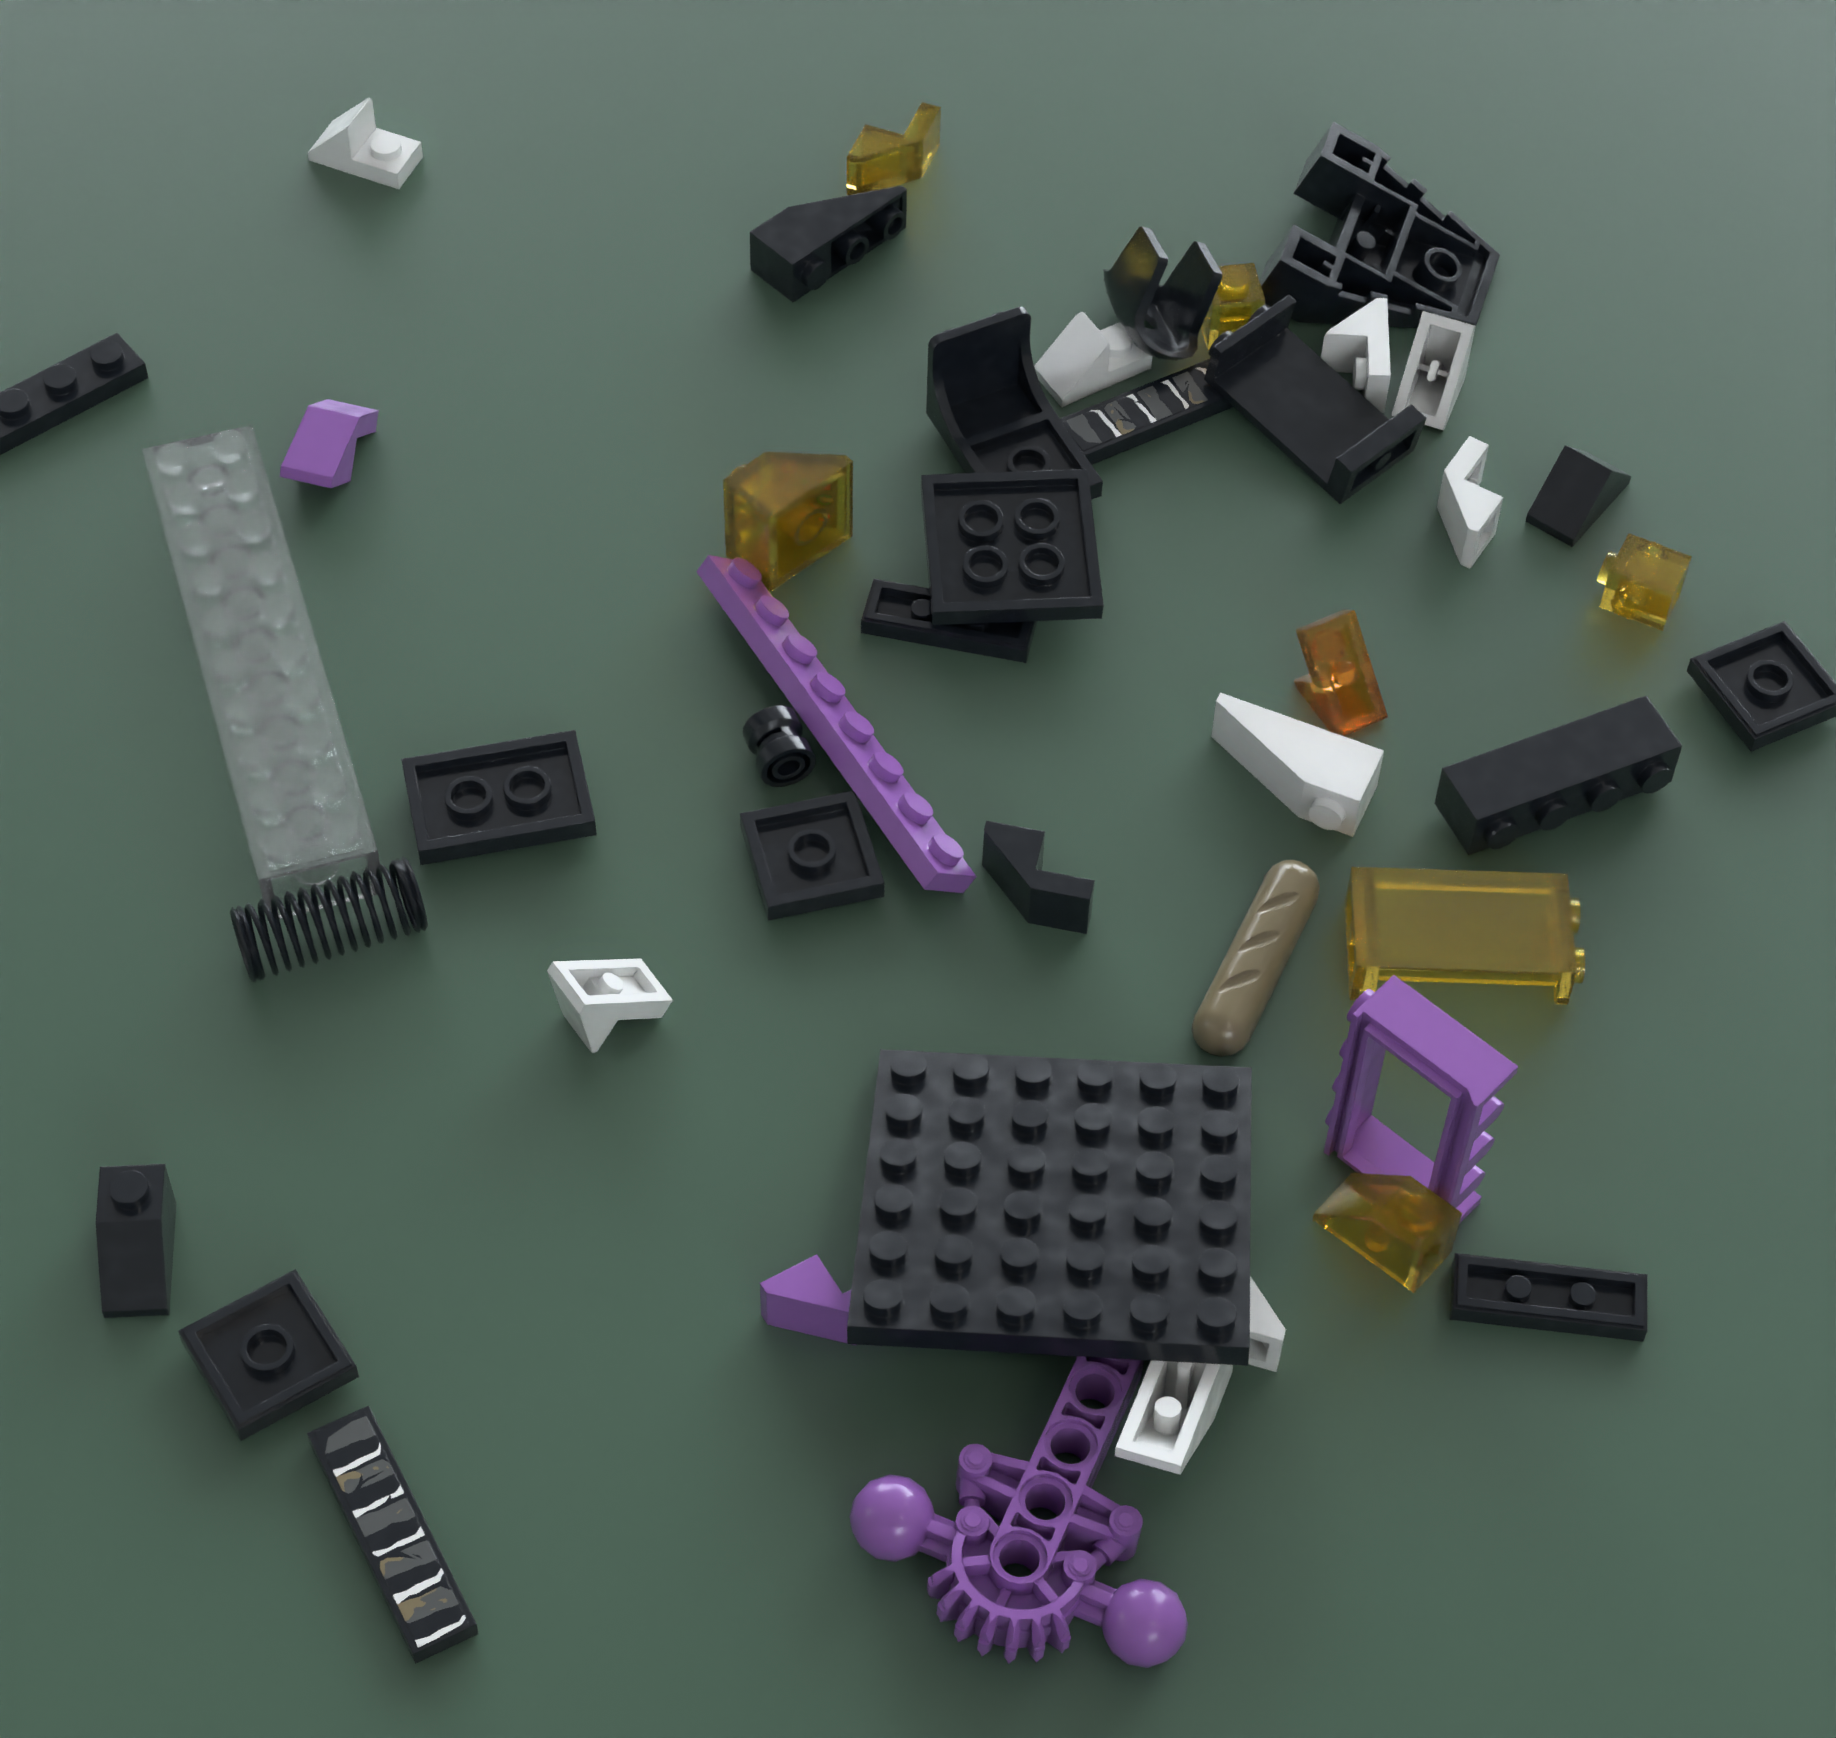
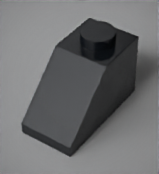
[96,1164,176,1318]

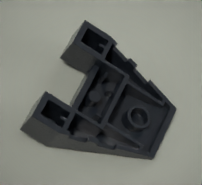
[1253,122,1500,328]

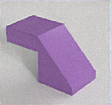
[279,399,379,488]
[760,1254,857,1345]

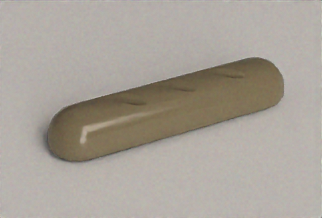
[1191,860,1320,1057]

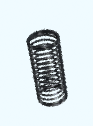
[230,857,428,982]

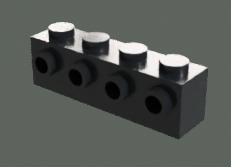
[1434,696,1682,855]

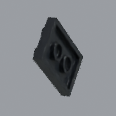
[401,730,597,865]

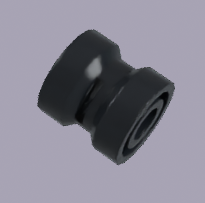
[743,705,816,787]

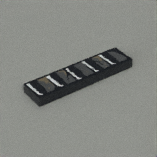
[1060,359,1233,465]
[307,1405,478,1664]

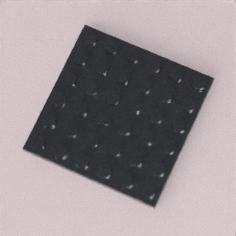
[847,1049,1252,1366]

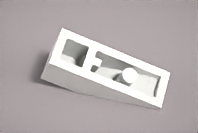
[1211,693,1384,837]
[1115,1360,1233,1475]

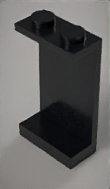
[1204,295,1426,504]

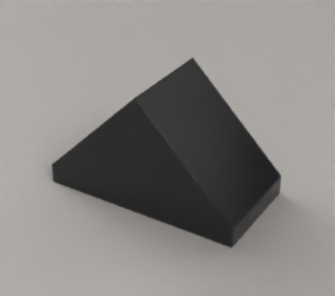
[1526,445,1631,547]

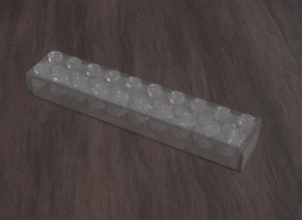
[142,425,385,922]

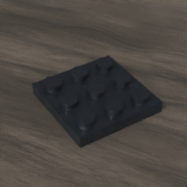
[921,469,1104,625]

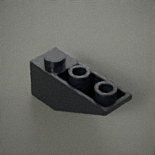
[750,185,907,302]

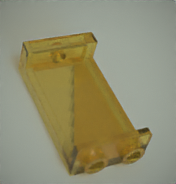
[1345,867,1585,1005]

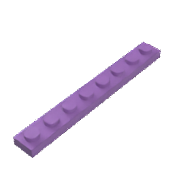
[696,555,977,893]

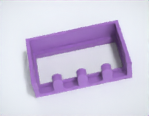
[1324,975,1518,1242]

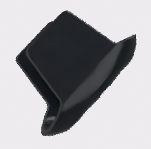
[1103,226,1222,361]

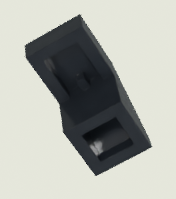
[982,821,1095,934]

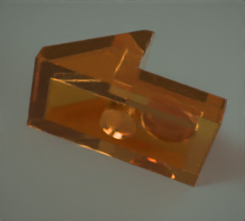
[1294,609,1388,736]

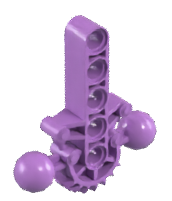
[849,1356,1188,1668]

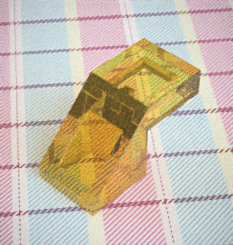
[847,102,941,195]

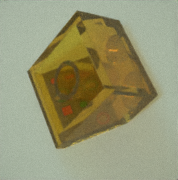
[723,452,853,592]

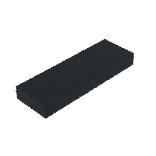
[861,579,1037,663]
[1450,1253,1647,1342]

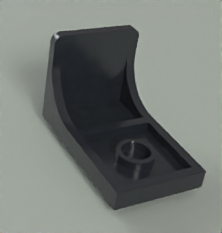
[926,307,1103,500]

